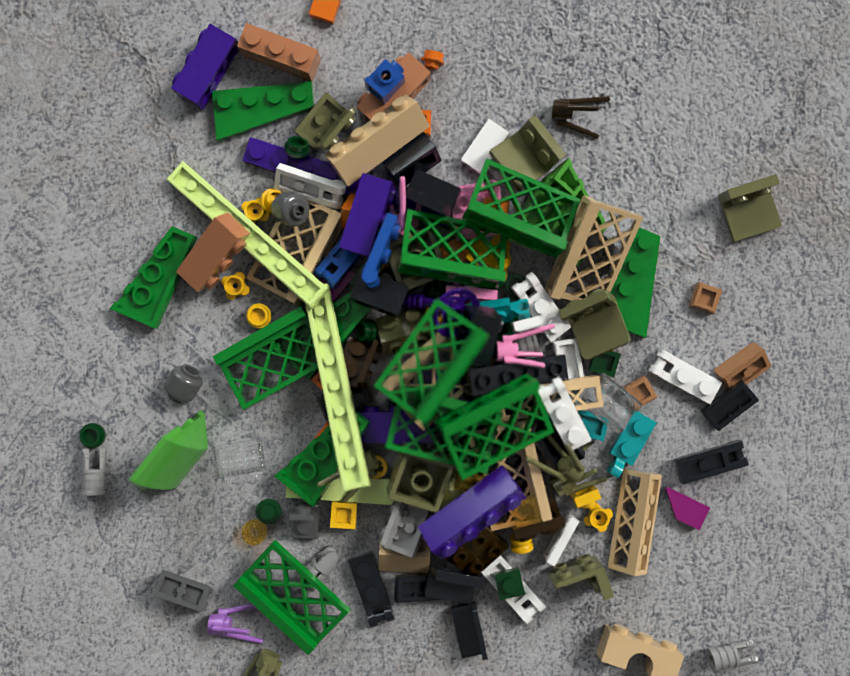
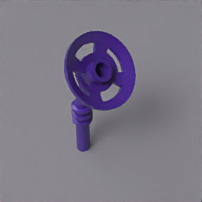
[403,288,480,338]

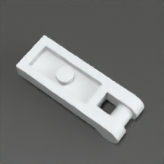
[274,163,347,209]
[511,272,571,342]
[648,349,722,404]
[538,377,592,450]
[481,555,546,624]

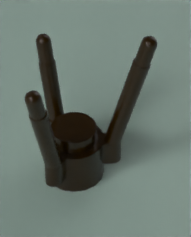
[551,96,610,139]

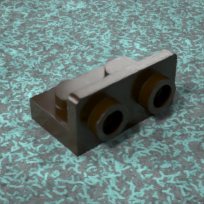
[343,337,382,393]

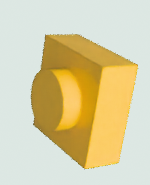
[570,486,601,509]
[330,501,358,529]

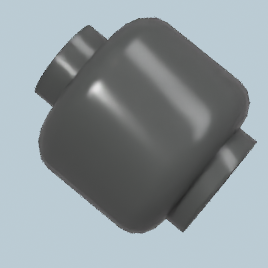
[271,192,310,227]
[164,364,203,403]

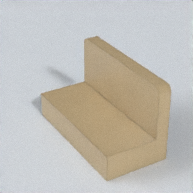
[379,537,430,573]

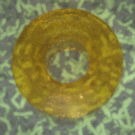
[242,519,267,545]

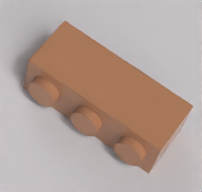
[237,23,321,82]
[357,52,431,122]
[176,212,251,292]

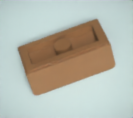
[714,342,772,390]

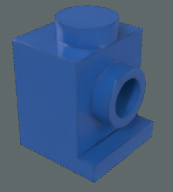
[364,59,405,105]

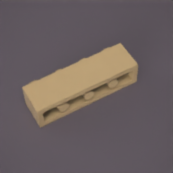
[324,95,430,187]

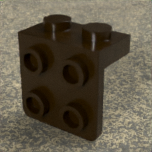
[507,472,565,541]
[445,527,509,574]

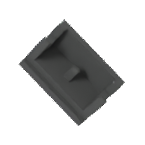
[152,570,213,612]

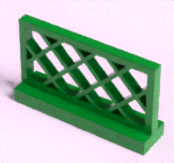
[462,158,580,258]
[397,209,507,290]
[374,299,490,424]
[212,307,318,410]
[434,374,554,480]
[385,386,504,474]
[233,540,351,655]

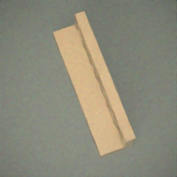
[501,375,604,422]
[608,468,662,576]

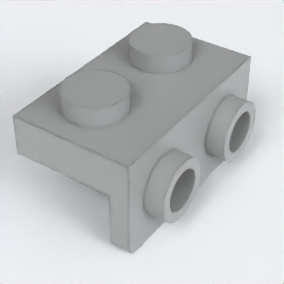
[380,501,432,559]

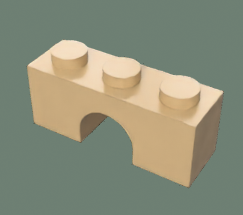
[596,624,684,676]

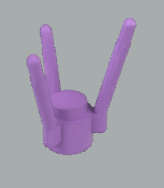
[208,603,263,644]

